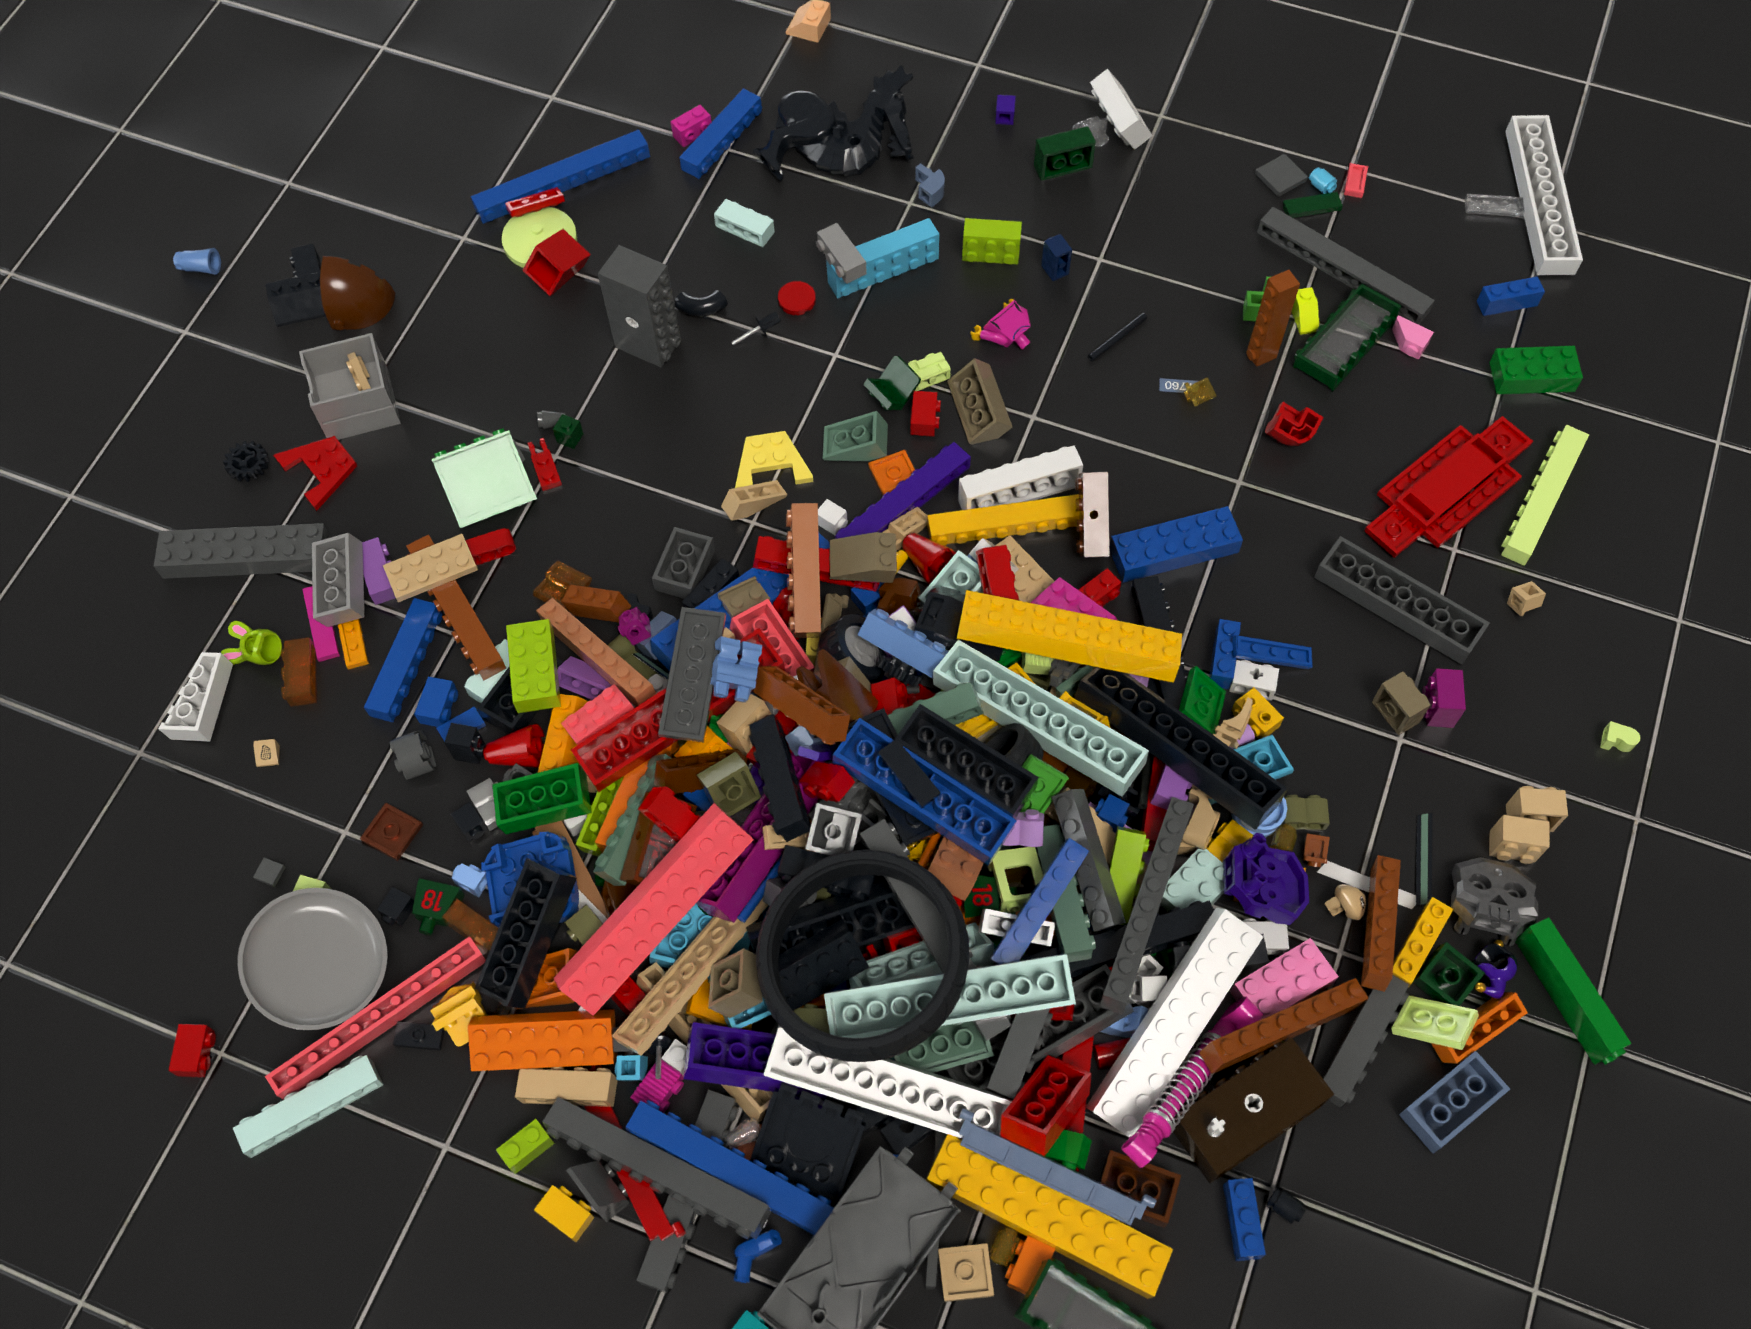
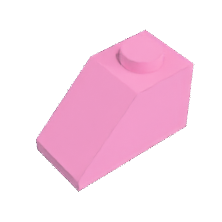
[1392,315,1434,360]

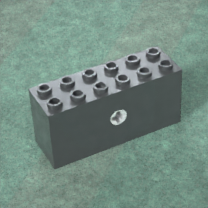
[598,245,681,368]

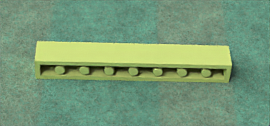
[1501,425,1589,566]

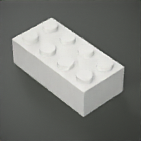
[1090,69,1152,149]

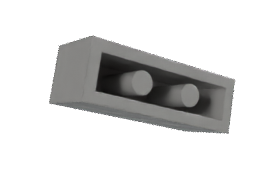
[816,223,867,284]

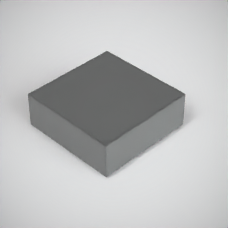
[253,858,286,887]

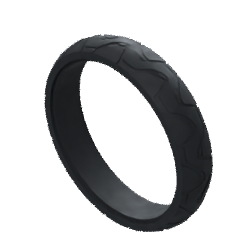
[756,850,970,1062]

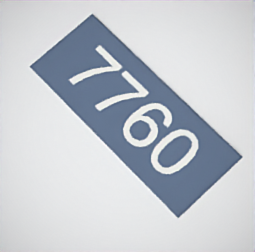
[1159,378,1199,394]

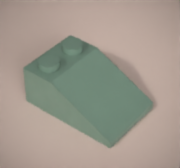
[823,411,888,461]

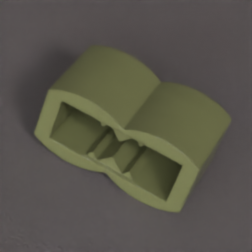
[1281,795,1330,830]

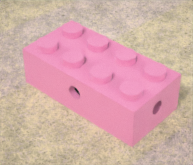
[1230,938,1339,1020]

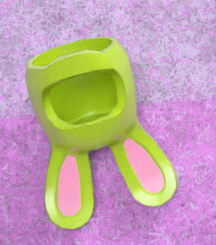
[221,621,282,665]

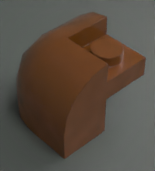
[877,578,921,622]

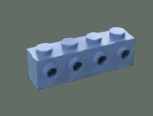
[858,609,949,679]

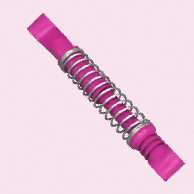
[1121,996,1263,1168]

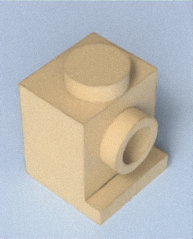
[1507,581,1546,616]

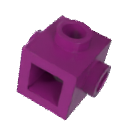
[618,607,651,646]

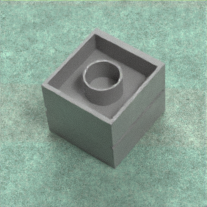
[299,333,401,440]

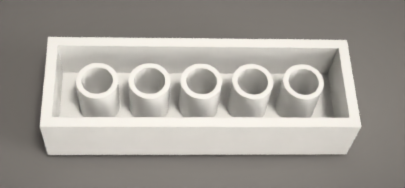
[958,445,1083,510]

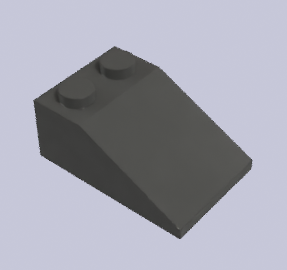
[566,1161,630,1223]

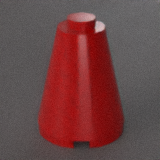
[902,533,956,584]
[483,724,545,768]

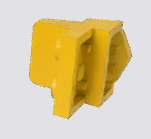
[430,982,488,1047]

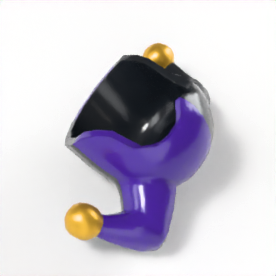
[1473,940,1518,999]

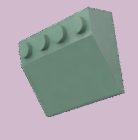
[894,1021,994,1073]

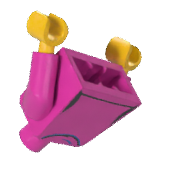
[970,299,1031,350]

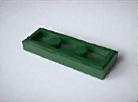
[1283,192,1343,218]

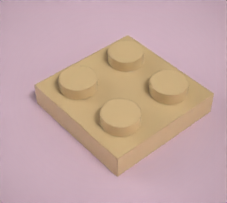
[938,1243,994,1302]

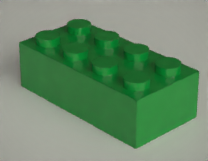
[1489,346,1583,394]
[492,763,592,834]

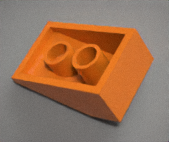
[515,948,578,1009]

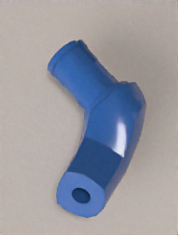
[734,1230,782,1283]

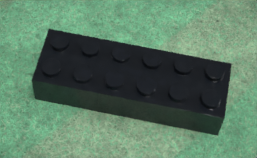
[895,704,1039,819]
[475,858,577,1008]

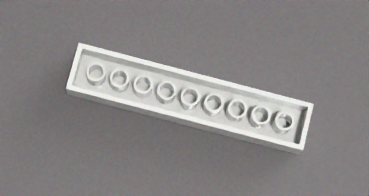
[1505,115,1583,275]
[1086,908,1264,1138]
[764,1025,1013,1138]

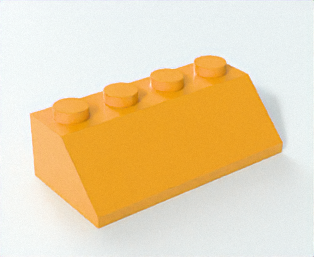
[538,694,588,773]

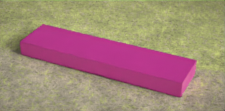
[302,586,340,662]

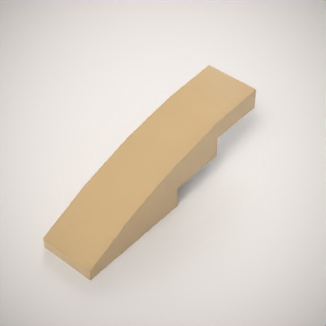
[882,507,927,551]

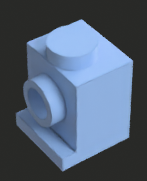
[452,863,487,897]

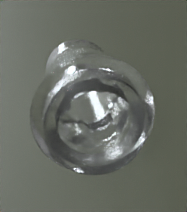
[724,1118,761,1149]

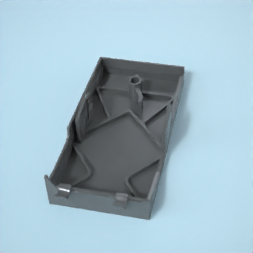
[757,1146,961,1329]

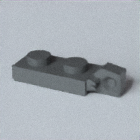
[1049,659,1080,687]

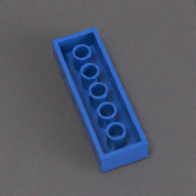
[1109,506,1243,583]

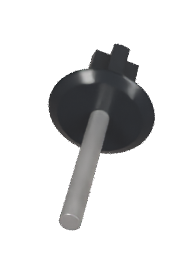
[732,311,781,346]
[647,1029,673,1080]

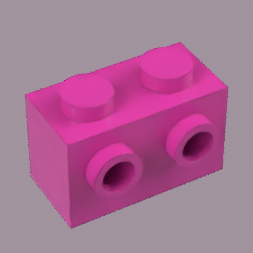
[671,105,712,147]

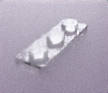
[1465,194,1524,217]

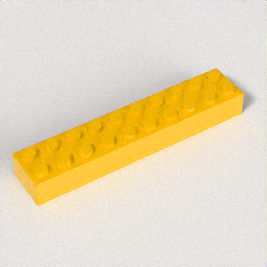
[957,590,1182,683]
[925,1134,1173,1299]

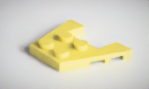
[735,431,813,488]

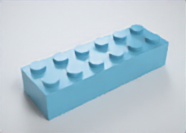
[826,218,939,298]

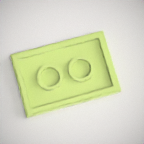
[1391,996,1479,1050]

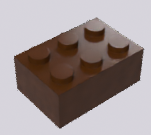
[1099,1150,1181,1228]

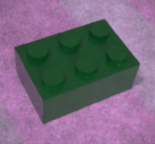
[1034,126,1096,181]

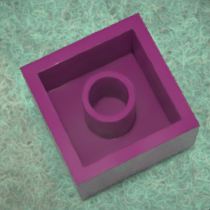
[1422,668,1466,728]

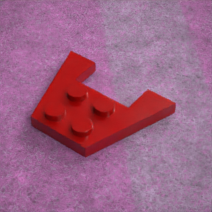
[273,436,357,511]

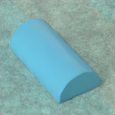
[1208,734,1294,805]

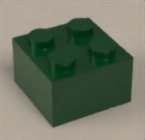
[1413,942,1485,1006]

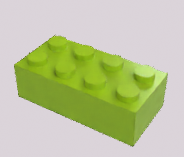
[506,619,561,713]

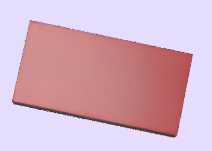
[1344,163,1368,198]

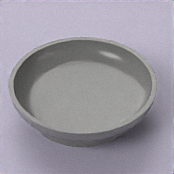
[238,888,387,1030]

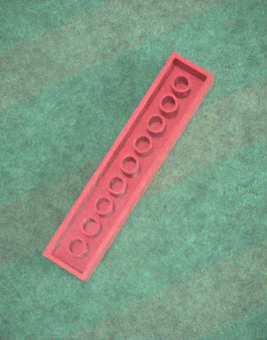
[554,803,754,1016]

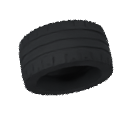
[983,723,1044,766]

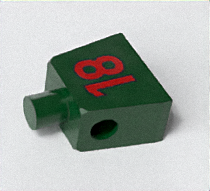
[964,873,1018,918]
[412,878,465,936]

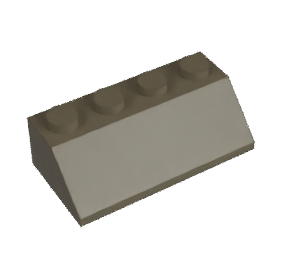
[947,358,1013,444]

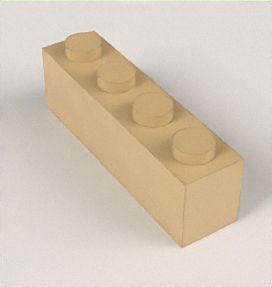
[515,1067,617,1107]

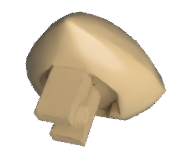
[1324,884,1366,920]

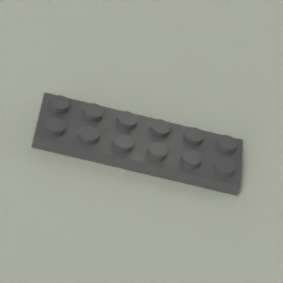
[658,607,726,743]

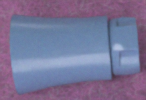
[173,248,221,275]

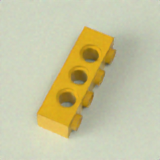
[1393,897,1453,986]

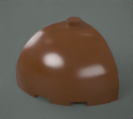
[320,256,396,330]

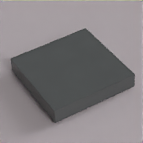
[1255,154,1308,197]

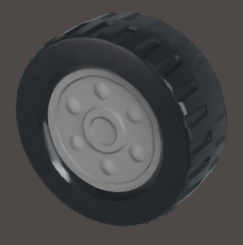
[813,614,887,683]

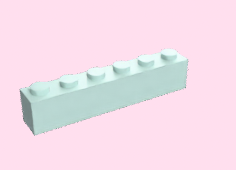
[233,1055,384,1158]

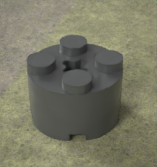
[390,729,436,780]

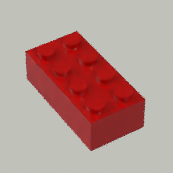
[1000,1055,1091,1156]

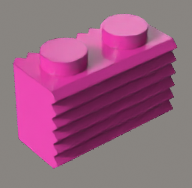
[630,1060,684,1113]

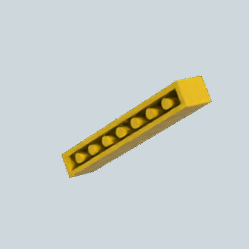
[927,494,1093,546]

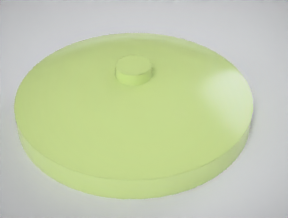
[502,207,577,268]

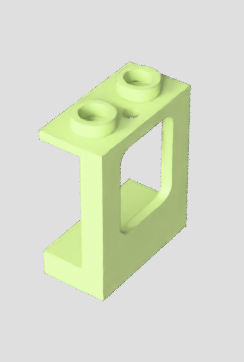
[988,847,1043,913]

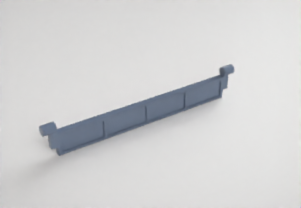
[958,1108,1156,1226]

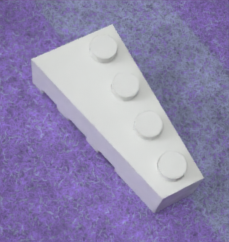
[158,652,233,741]

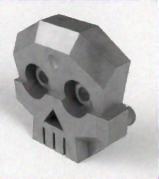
[1451,857,1538,946]

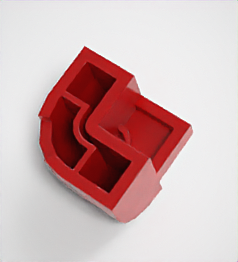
[1265,402,1323,447]

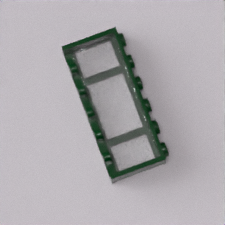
[1293,284,1401,392]
[1013,1258,1156,1329]

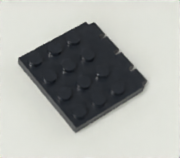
[750,1082,867,1205]

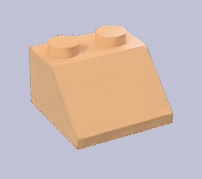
[786,0,831,43]

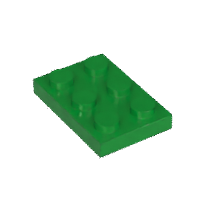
[1179,666,1226,734]

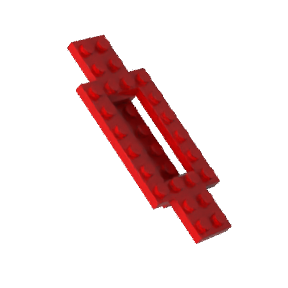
[1364,416,1533,558]

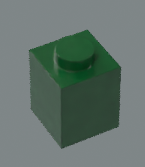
[553,414,583,449]

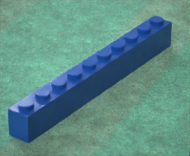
[471,130,650,224]
[626,1100,834,1235]

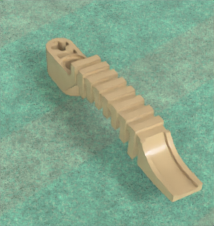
[1182,697,1253,850]

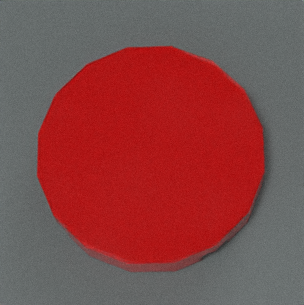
[778,281,816,315]

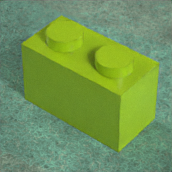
[496,1119,555,1174]

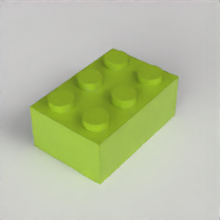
[962,218,1022,264]

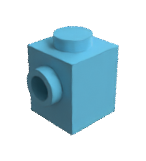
[615,1055,648,1081]

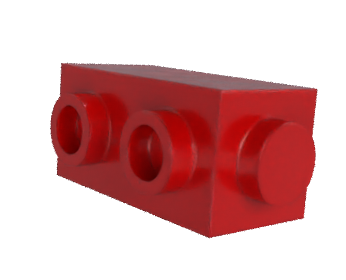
[610,977,646,1016]

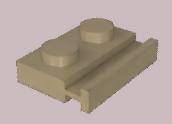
[718,576,770,618]

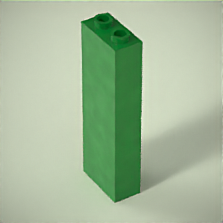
[1516,917,1632,1065]

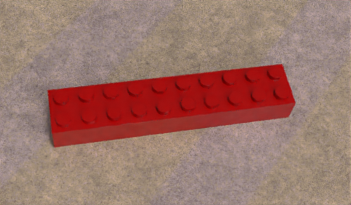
[571,628,785,792]

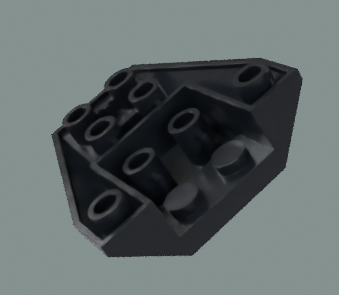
[914,586,1004,661]

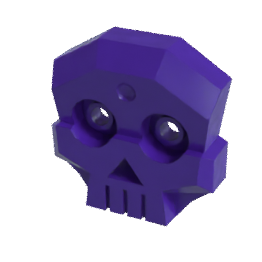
[1223,833,1309,925]

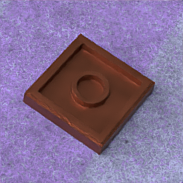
[360,803,423,861]

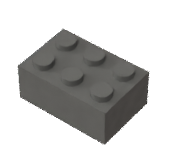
[652,527,715,599]

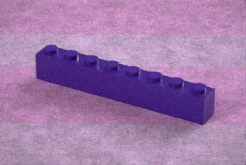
[835,442,971,539]

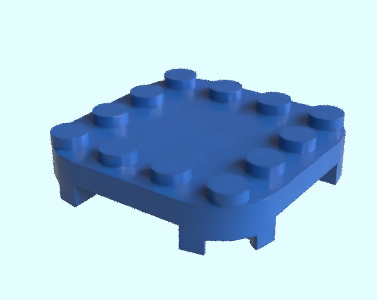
[481,832,579,929]

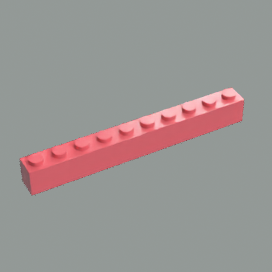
[265,936,486,1100]

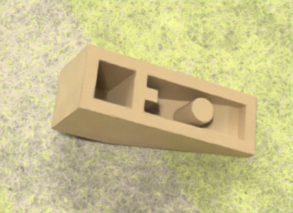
[721,480,787,521]

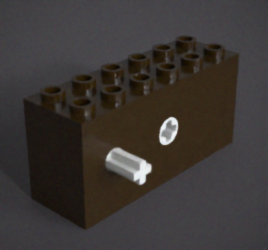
[1172,1038,1334,1184]

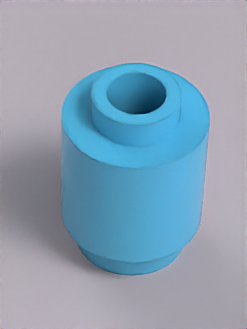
[1309,167,1337,194]

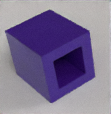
[995,95,1015,125]

